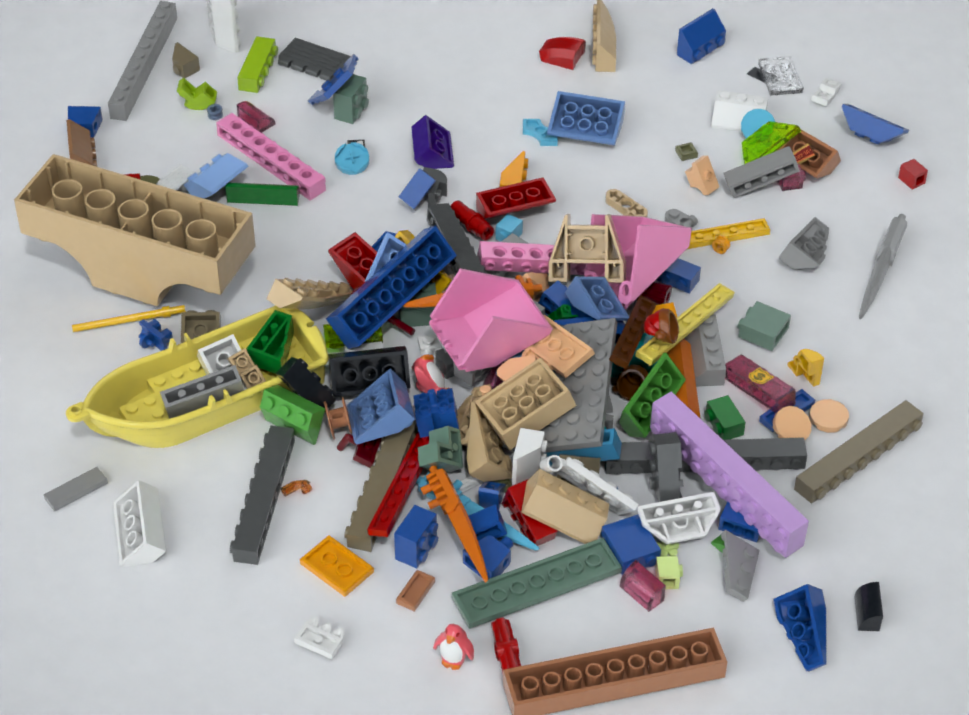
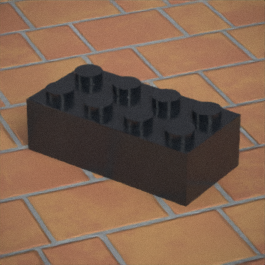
[328,346,411,397]

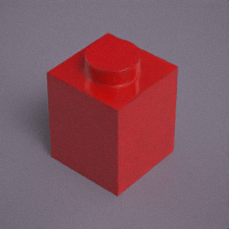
[898,159,928,190]

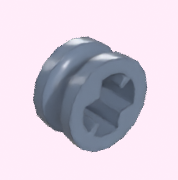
[207,104,223,120]

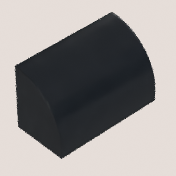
[854,582,883,631]

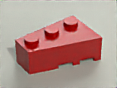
[501,479,558,546]

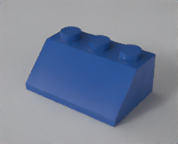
[677,8,726,64]

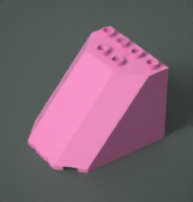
[584,214,692,310]

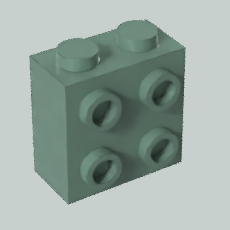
[737,301,791,351]

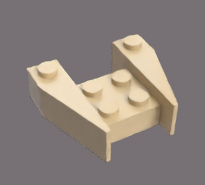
[549,214,626,283]

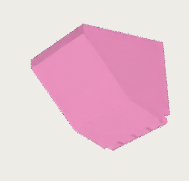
[429,268,553,372]

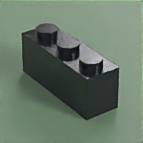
[276,357,336,413]

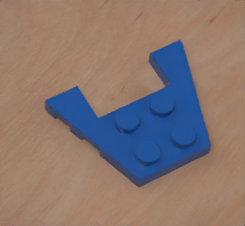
[307,54,359,106]

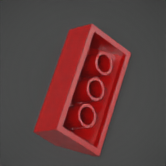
[476,177,556,219]

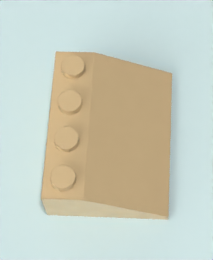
[475,357,577,450]

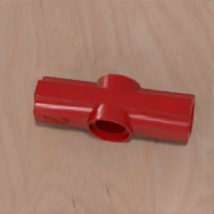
[491,617,521,673]

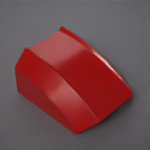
[539,37,586,70]

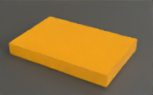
[300,535,374,597]

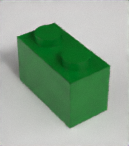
[704,395,746,440]

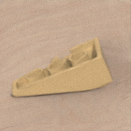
[467,400,513,482]

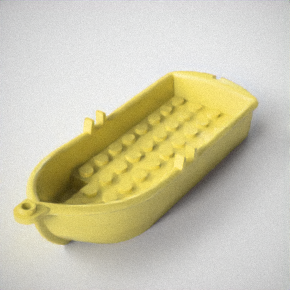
[66,305,329,448]

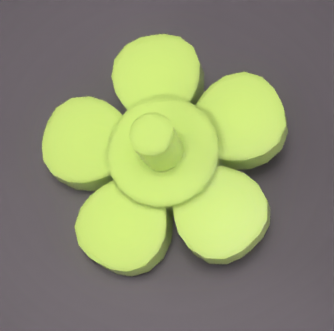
[657,542,679,557]

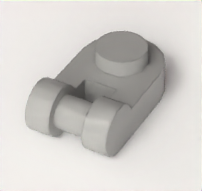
[665,209,698,228]

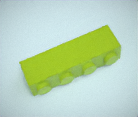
[237,36,278,93]

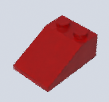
[328,232,377,290]

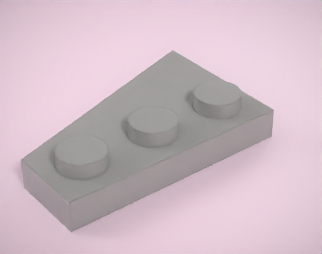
[721,530,760,602]

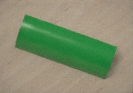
[226,182,300,206]

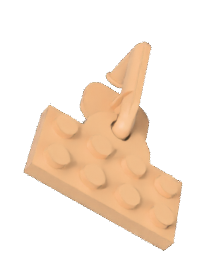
[479,315,595,396]

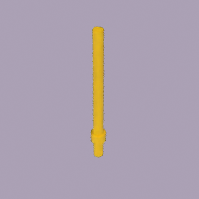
[72,305,186,332]

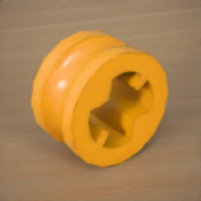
[712,235,731,254]

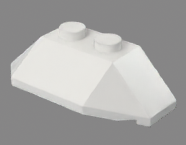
[637,492,721,545]

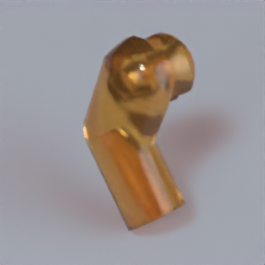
[281,480,312,496]

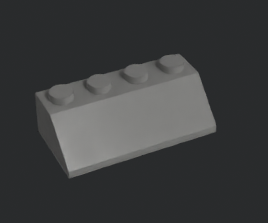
[684,314,726,387]

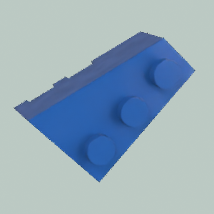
[538,280,591,318]

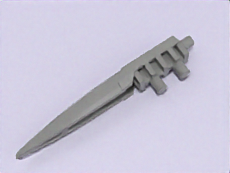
[859,214,907,319]

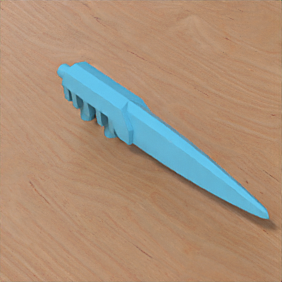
[416,472,540,550]

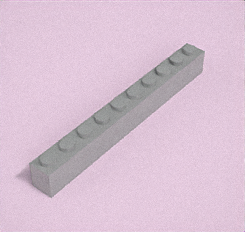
[108,1,177,121]

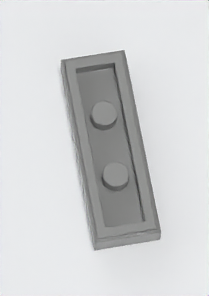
[44,467,108,511]

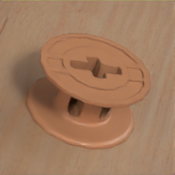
[324,397,353,440]

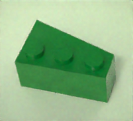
[246,310,294,374]

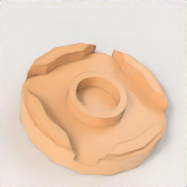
[809,399,849,433]
[773,406,811,440]

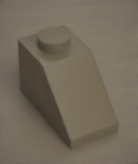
[172,42,200,78]

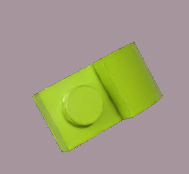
[177,78,217,110]

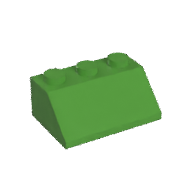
[260,385,325,445]

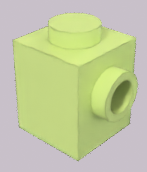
[655,556,683,590]

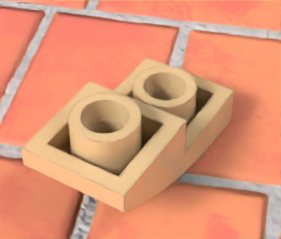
[227,348,266,389]

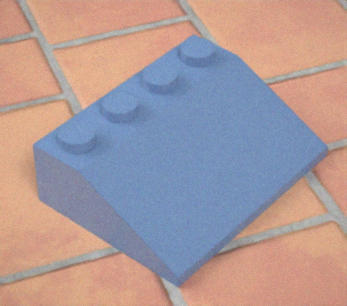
[547,91,625,145]
[347,369,415,444]

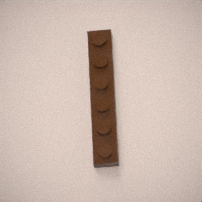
[609,295,657,369]

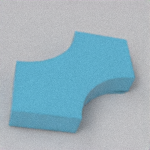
[523,119,558,146]

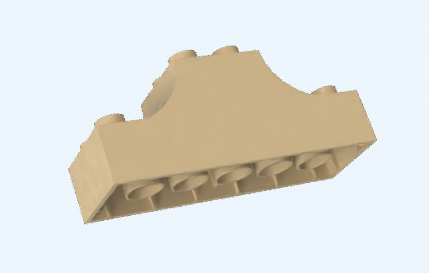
[14,154,256,306]

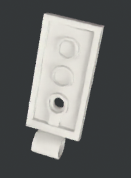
[540,455,638,515]

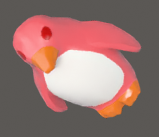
[411,354,450,394]
[433,624,474,670]

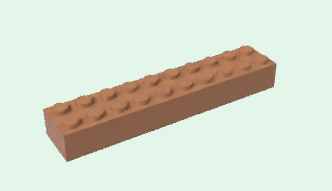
[503,627,727,715]

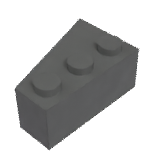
[649,432,684,502]

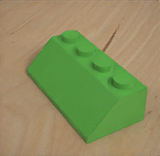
[619,353,686,438]

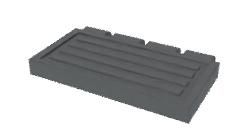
[278,38,351,81]

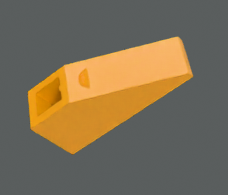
[500,151,528,187]

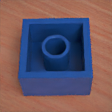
[394,505,439,569]

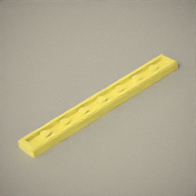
[635,283,735,366]

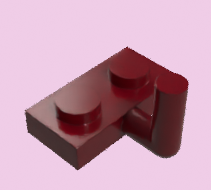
[337,433,382,468]

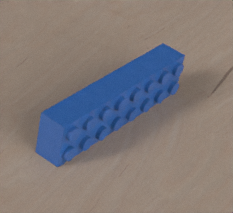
[326,226,457,349]

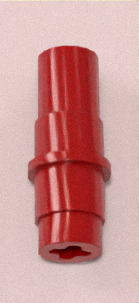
[450,200,494,241]

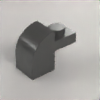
[423,167,447,204]

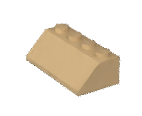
[521,468,609,544]

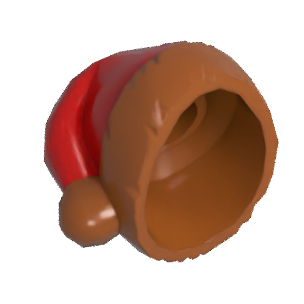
[644,308,679,344]

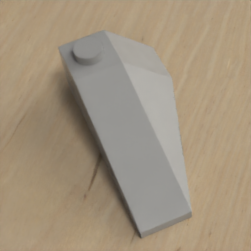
[778,217,829,269]

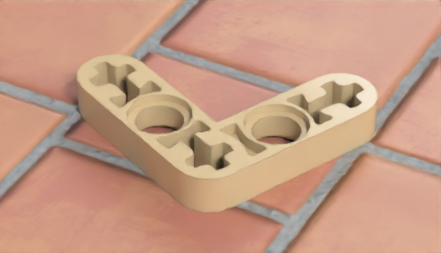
[605,189,648,217]

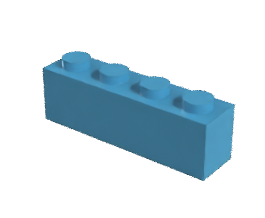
[545,428,622,467]

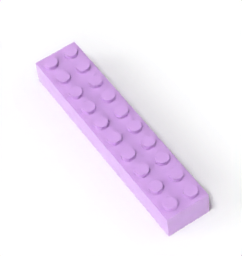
[650,392,809,558]

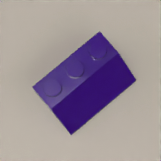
[411,115,454,169]

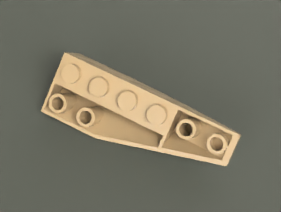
[592,0,616,72]
[267,278,353,310]

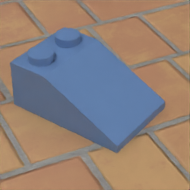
[565,276,629,321]

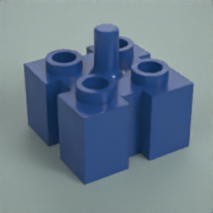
[413,388,459,438]

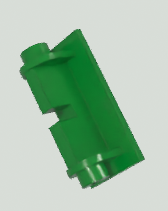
[547,304,578,321]

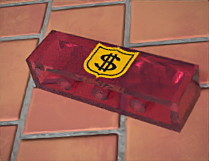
[725,354,796,413]

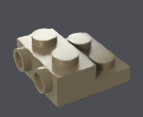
[181,310,221,343]

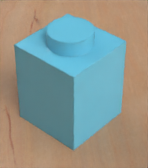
[496,214,523,242]

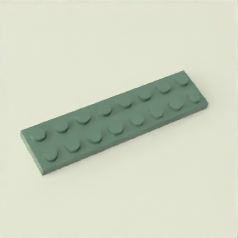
[452,538,622,629]

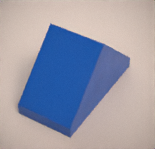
[478,481,506,509]

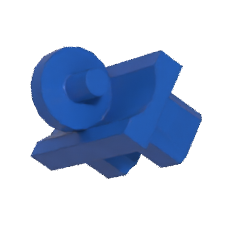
[138,319,173,351]

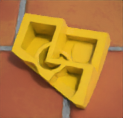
[787,349,824,387]

